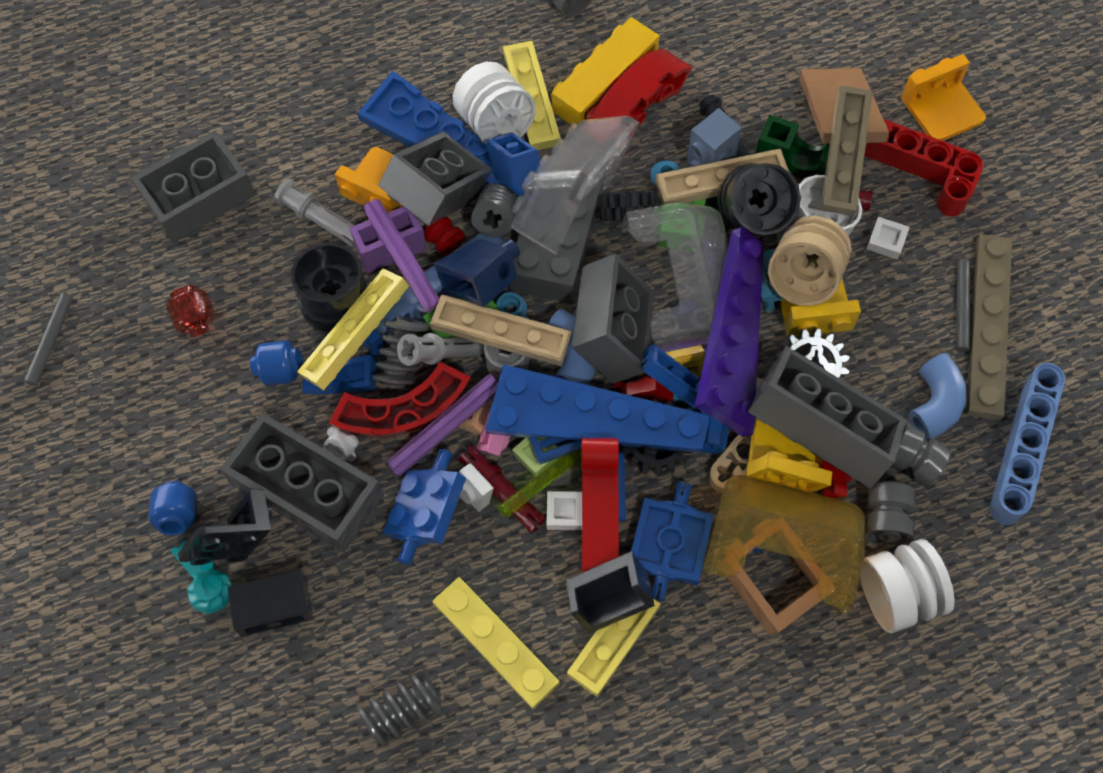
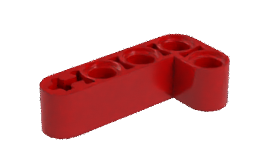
[864,119,984,217]
[582,438,619,573]

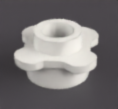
[323,426,359,462]

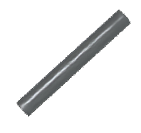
[956,259,970,352]
[24,293,73,386]

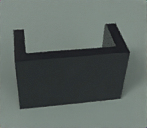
[566,551,655,634]
[227,570,314,637]

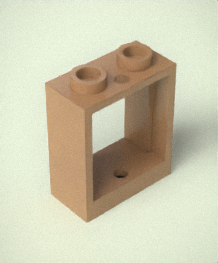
[717,517,836,636]

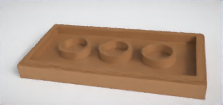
[799,68,889,144]

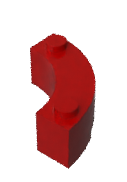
[582,48,693,152]
[328,362,471,438]

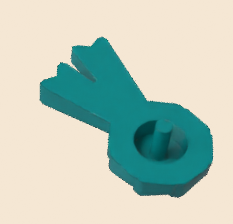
[171,540,233,614]

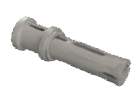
[274,179,355,248]
[397,333,484,366]

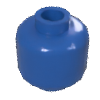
[250,340,303,386]
[148,481,198,535]

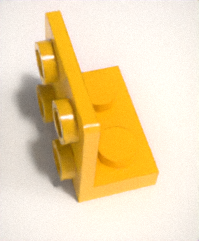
[746,418,832,494]

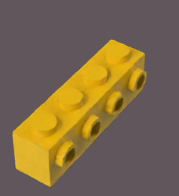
[551,17,660,131]

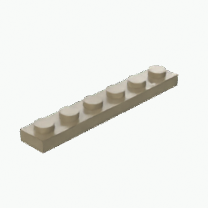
[966,234,1012,420]

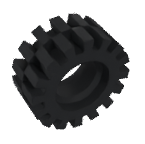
[599,190,658,221]

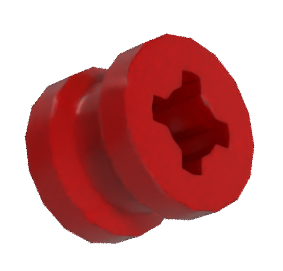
[424,216,465,256]

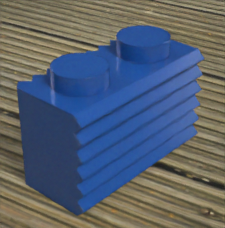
[487,132,546,196]

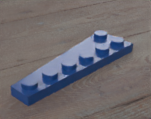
[358,71,519,198]
[485,364,710,453]

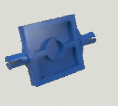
[383,449,466,566]
[631,482,714,601]

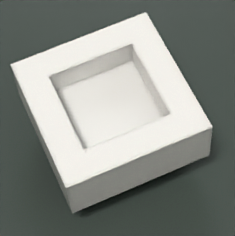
[866,217,910,260]
[459,463,493,512]
[547,491,582,530]

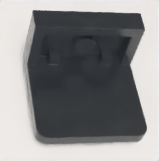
[178,489,272,566]

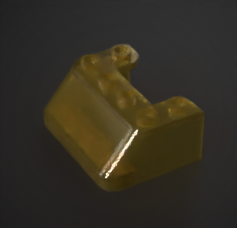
[701,475,865,614]

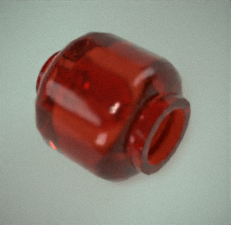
[166,285,216,337]

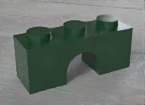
[755,115,830,178]

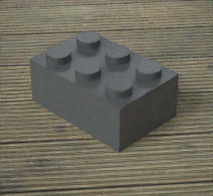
[131,130,256,243]
[378,132,492,226]
[572,253,654,384]

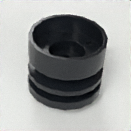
[717,163,801,235]
[291,243,366,333]

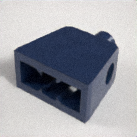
[434,239,520,307]

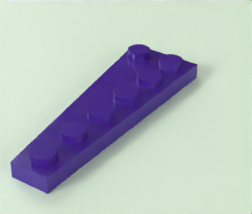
[695,227,764,437]

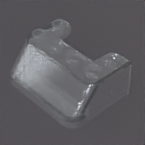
[511,115,640,255]
[621,202,728,349]

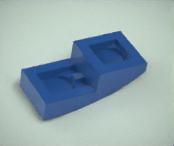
[302,355,377,394]

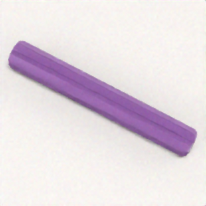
[364,199,440,312]
[387,374,498,476]

